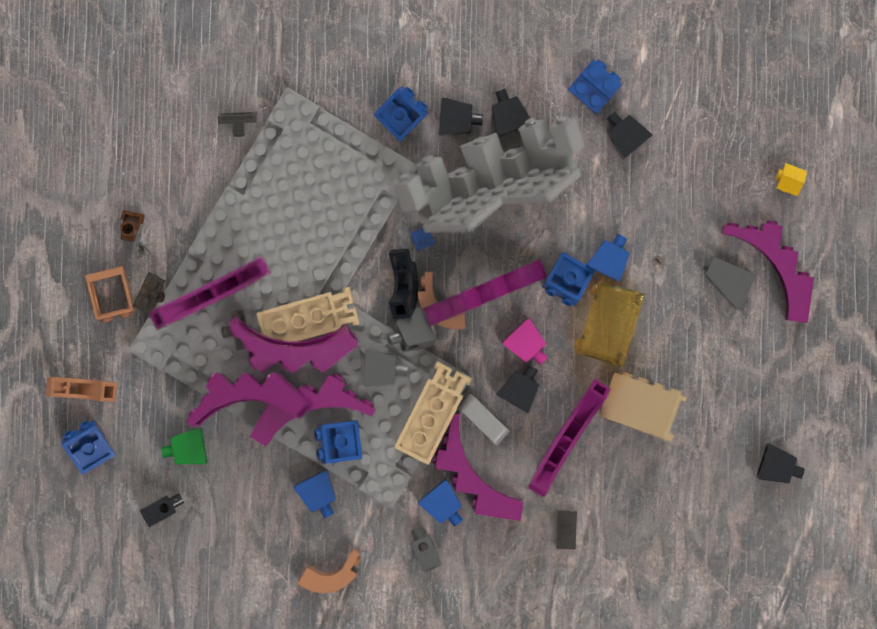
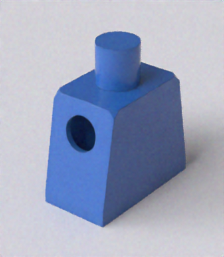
[586,234,629,282]
[293,469,336,518]
[418,479,463,527]

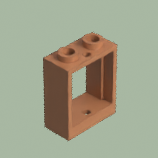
[85,266,136,323]

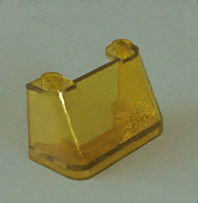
[573,280,645,367]

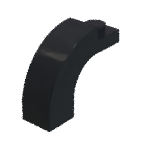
[389,248,418,319]

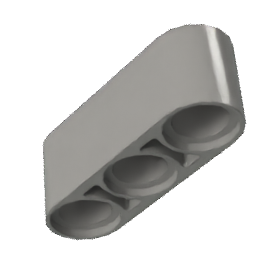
[458,393,510,445]

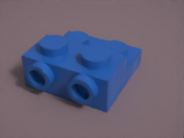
[567,59,622,114]
[373,86,429,142]
[542,252,595,306]
[61,420,115,475]
[314,420,363,464]

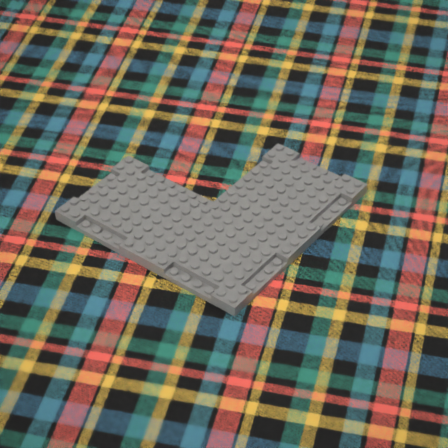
[128,87,471,509]

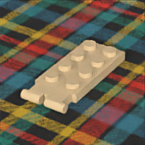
[256,287,360,341]
[394,361,472,465]

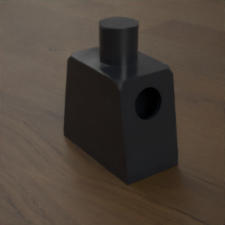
[492,89,531,137]
[439,97,483,136]
[607,112,652,159]
[496,365,539,413]
[756,443,805,483]
[140,493,184,528]

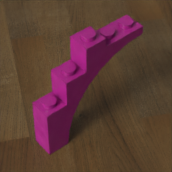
[721,220,814,323]
[148,256,271,330]
[423,259,547,326]
[229,316,359,373]
[186,372,313,428]
[250,373,376,446]
[527,379,611,498]
[432,412,524,521]

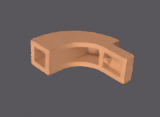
[418,272,465,329]
[45,377,117,402]
[298,548,361,593]

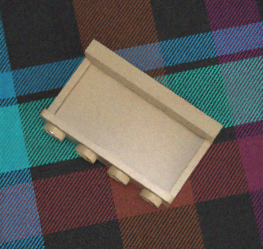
[599,371,687,442]

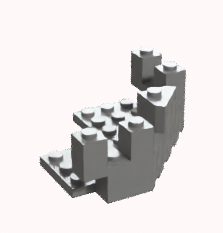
[393,116,584,232]

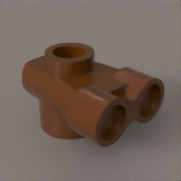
[120,210,145,242]

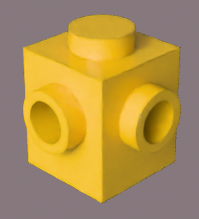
[775,163,807,196]

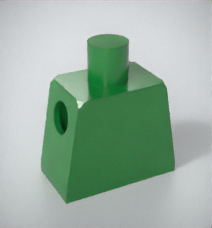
[161,427,208,465]

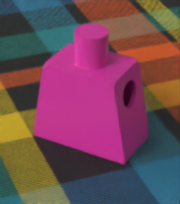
[502,318,548,365]

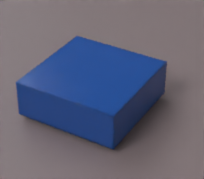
[410,228,435,251]

